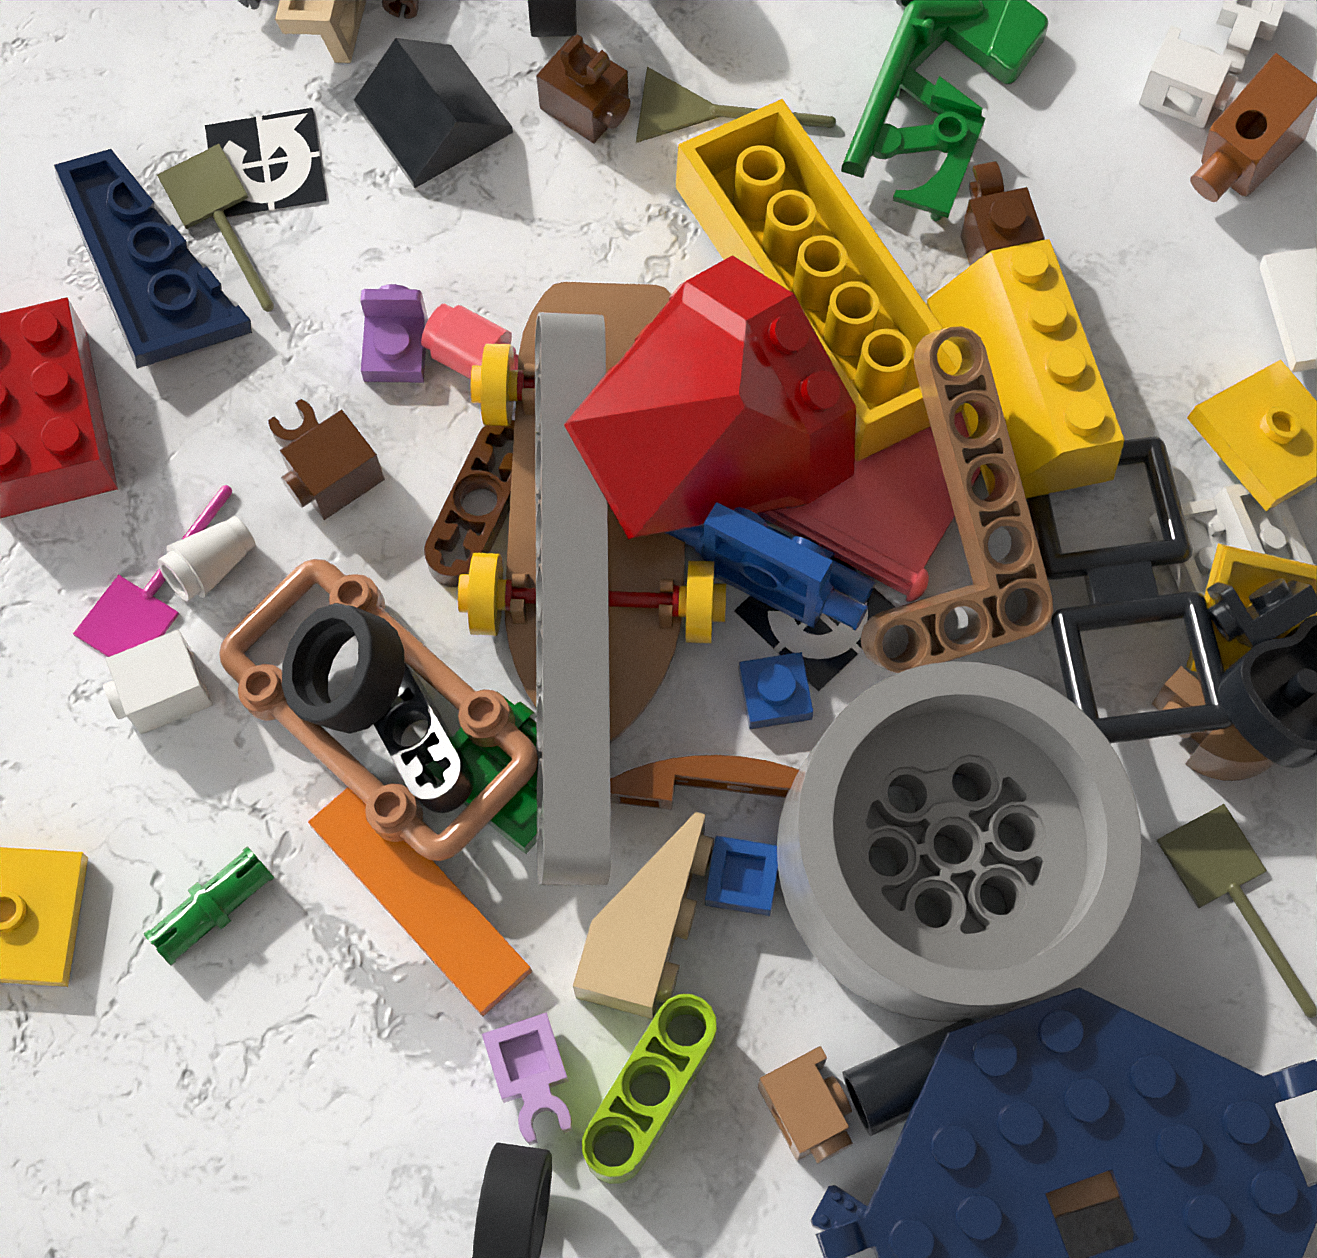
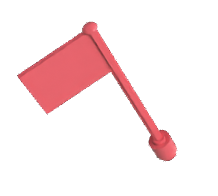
[421,303,981,602]

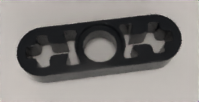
[373,663,474,813]

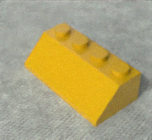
[926,239,1125,498]

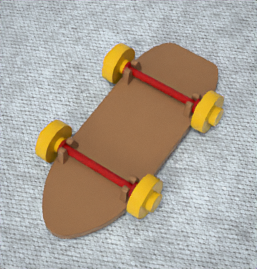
[458,282,726,742]

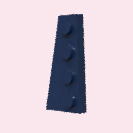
[54,149,252,369]

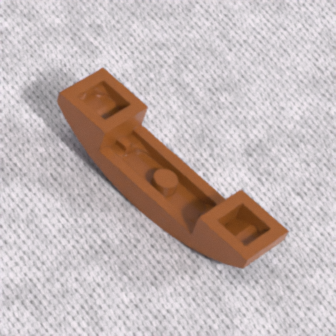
[610,755,799,810]

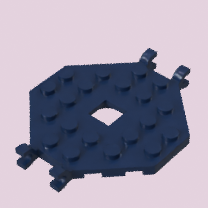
[815,987,1317,1258]

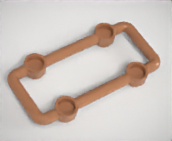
[219,559,538,861]

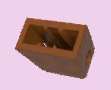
[1190,53,1317,202]

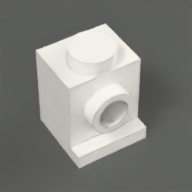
[1139,25,1238,129]

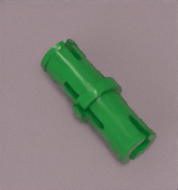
[144,846,275,966]

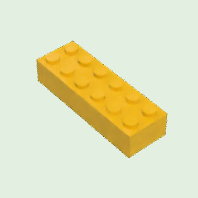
[676,99,964,462]

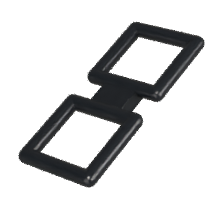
[1026,437,1233,744]

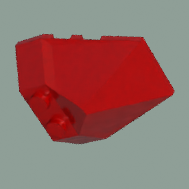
[564,255,856,539]

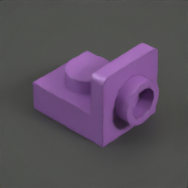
[360,284,428,383]

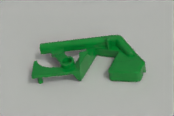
[841,0,1049,221]

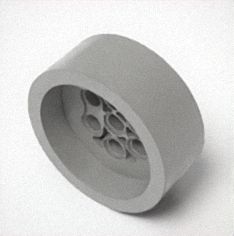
[777,661,1142,1022]

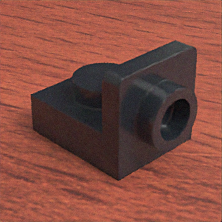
[1207,578,1317,648]

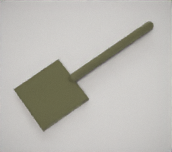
[157,144,274,312]
[1157,804,1317,1018]

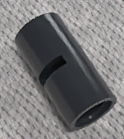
[843,1018,974,1136]

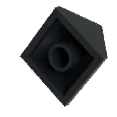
[354,38,513,188]

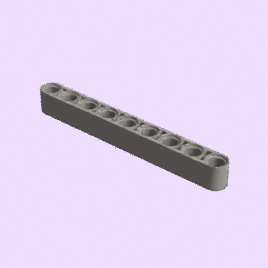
[535,312,611,885]

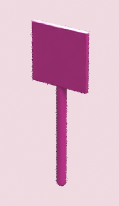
[73,485,232,657]

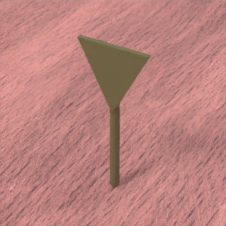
[636,67,836,143]

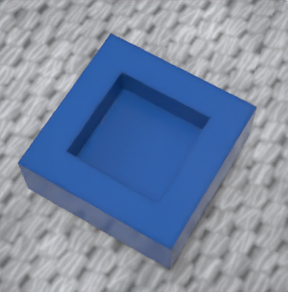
[738,652,813,730]
[705,836,778,916]

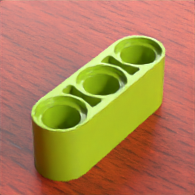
[582,994,717,1184]

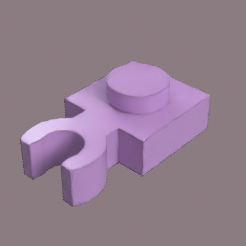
[482,1012,572,1145]

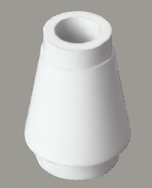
[157,516,256,601]

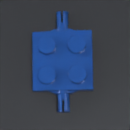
[664,502,868,631]

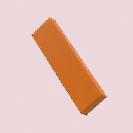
[308,787,532,1017]

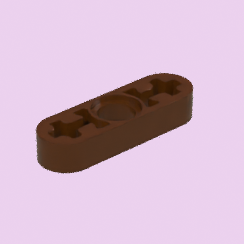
[424,420,515,587]

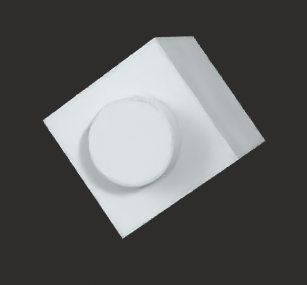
[103,629,213,735]

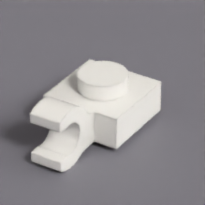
[1216,0,1287,74]

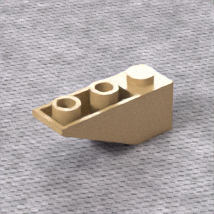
[573,812,714,1019]

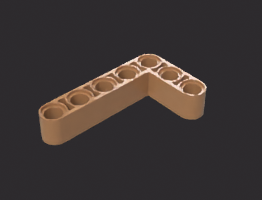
[861,326,1053,673]

